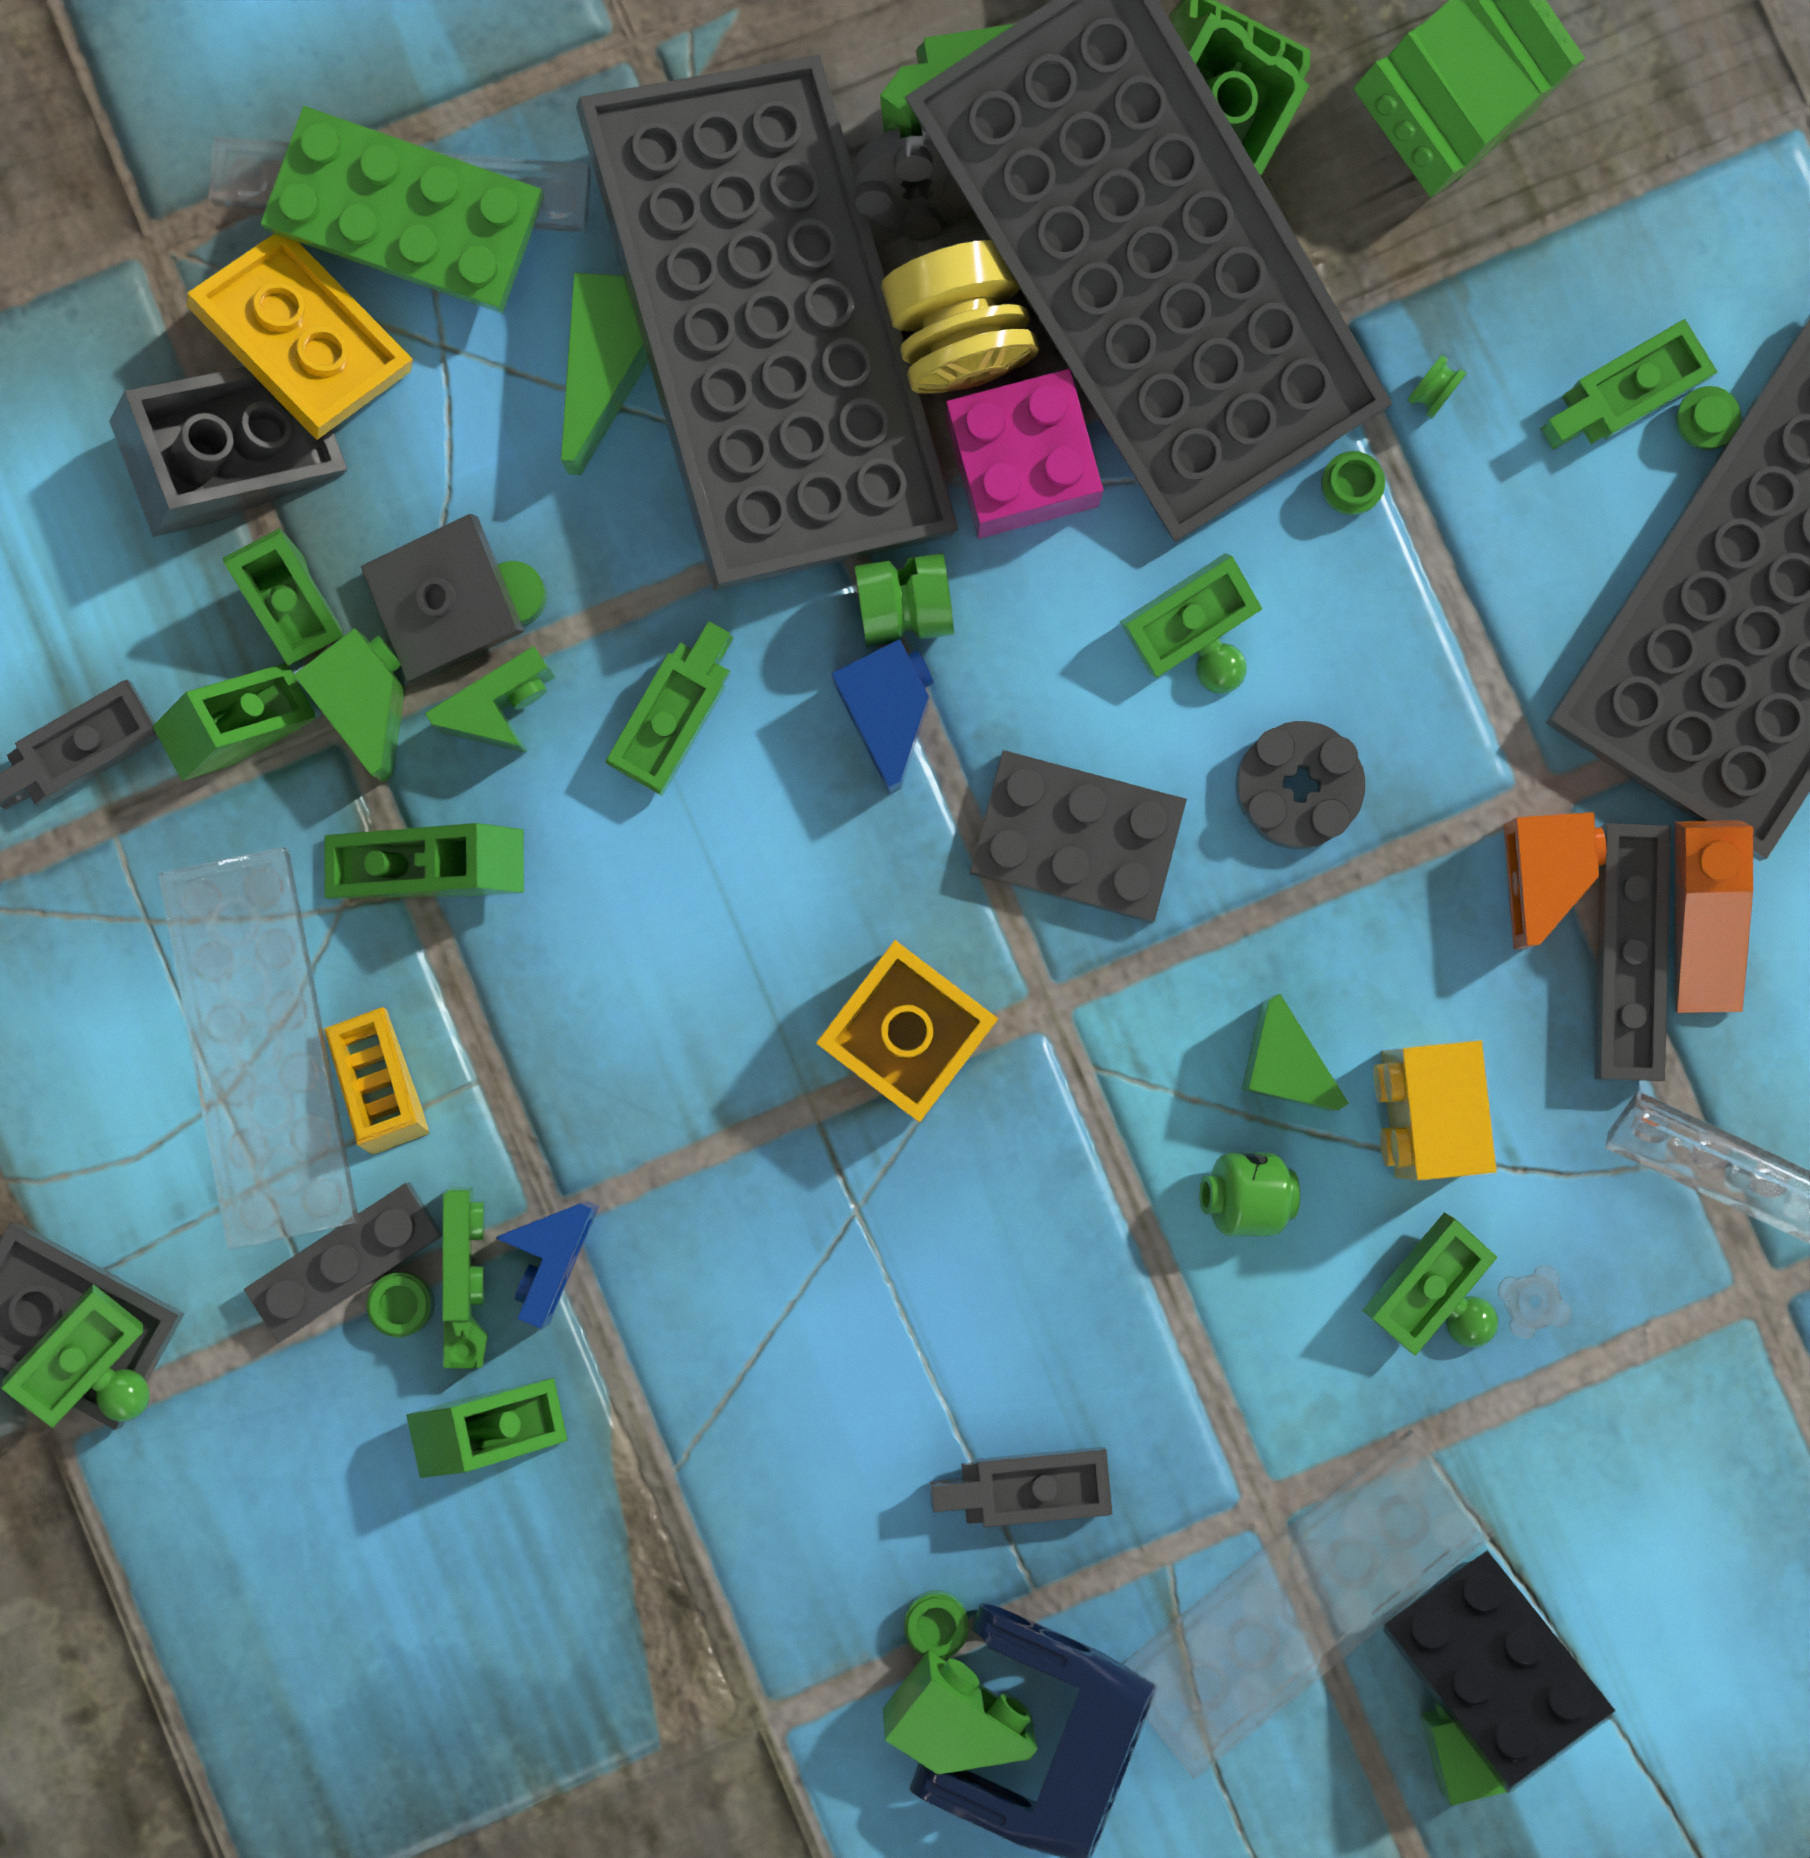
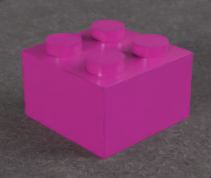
[946,369,1104,539]

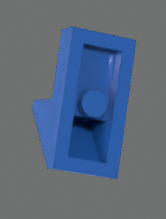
[496,1201,599,1329]

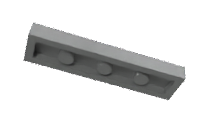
[1595,823,1671,1082]

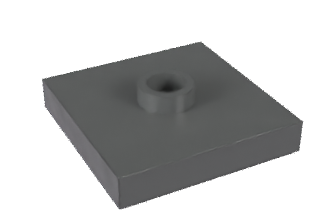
[360,514,525,683]

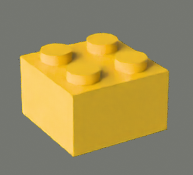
[816,940,999,1123]
[1373,1040,1497,1180]

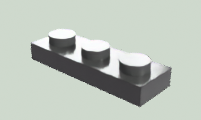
[243,1182,443,1343]

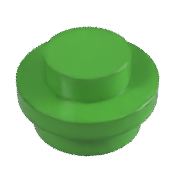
[1676,386,1741,450]
[1321,451,1385,515]

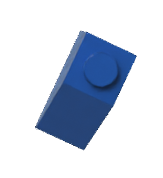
[831,639,934,794]

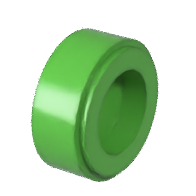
[498,561,547,626]
[367,1272,434,1337]
[904,1590,969,1659]

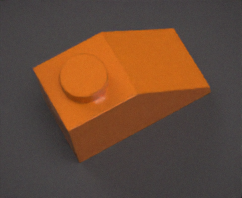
[1503,812,1607,949]

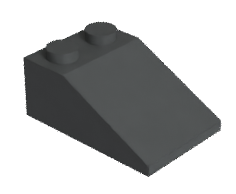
[109,367,347,537]

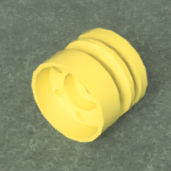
[881,240,1039,394]

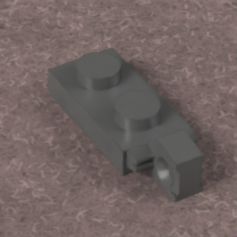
[0,679,159,810]
[929,1447,1113,1527]

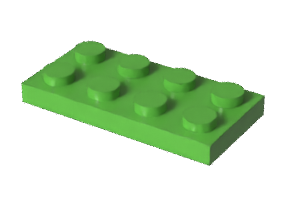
[260,105,545,313]

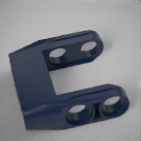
[909,1603,1157,1858]

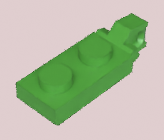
[1540,319,1718,450]
[605,621,734,796]
[442,1187,488,1369]

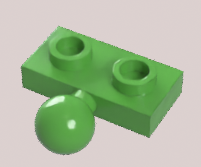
[1119,553,1262,694]
[1362,1212,1498,1356]
[1,1284,150,1428]

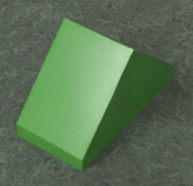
[1241,994,1349,1111]

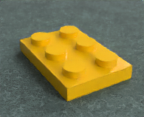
[186,234,413,440]

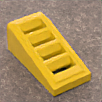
[324,1007,429,1154]

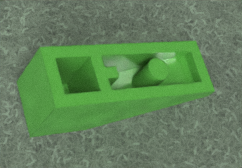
[561,273,648,475]
[324,823,524,899]

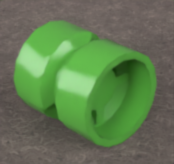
[855,553,954,647]

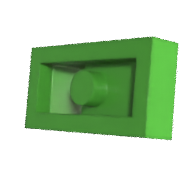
[222,528,344,665]
[425,646,555,752]

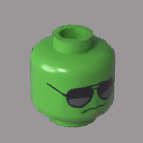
[1199,1153,1300,1237]

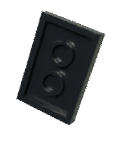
[1383,1550,1616,1794]

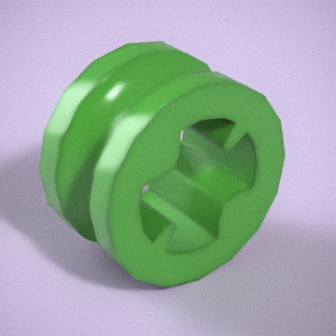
[1407,354,1467,419]

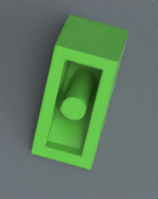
[294,628,405,783]
[152,663,317,781]
[406,1378,568,1478]

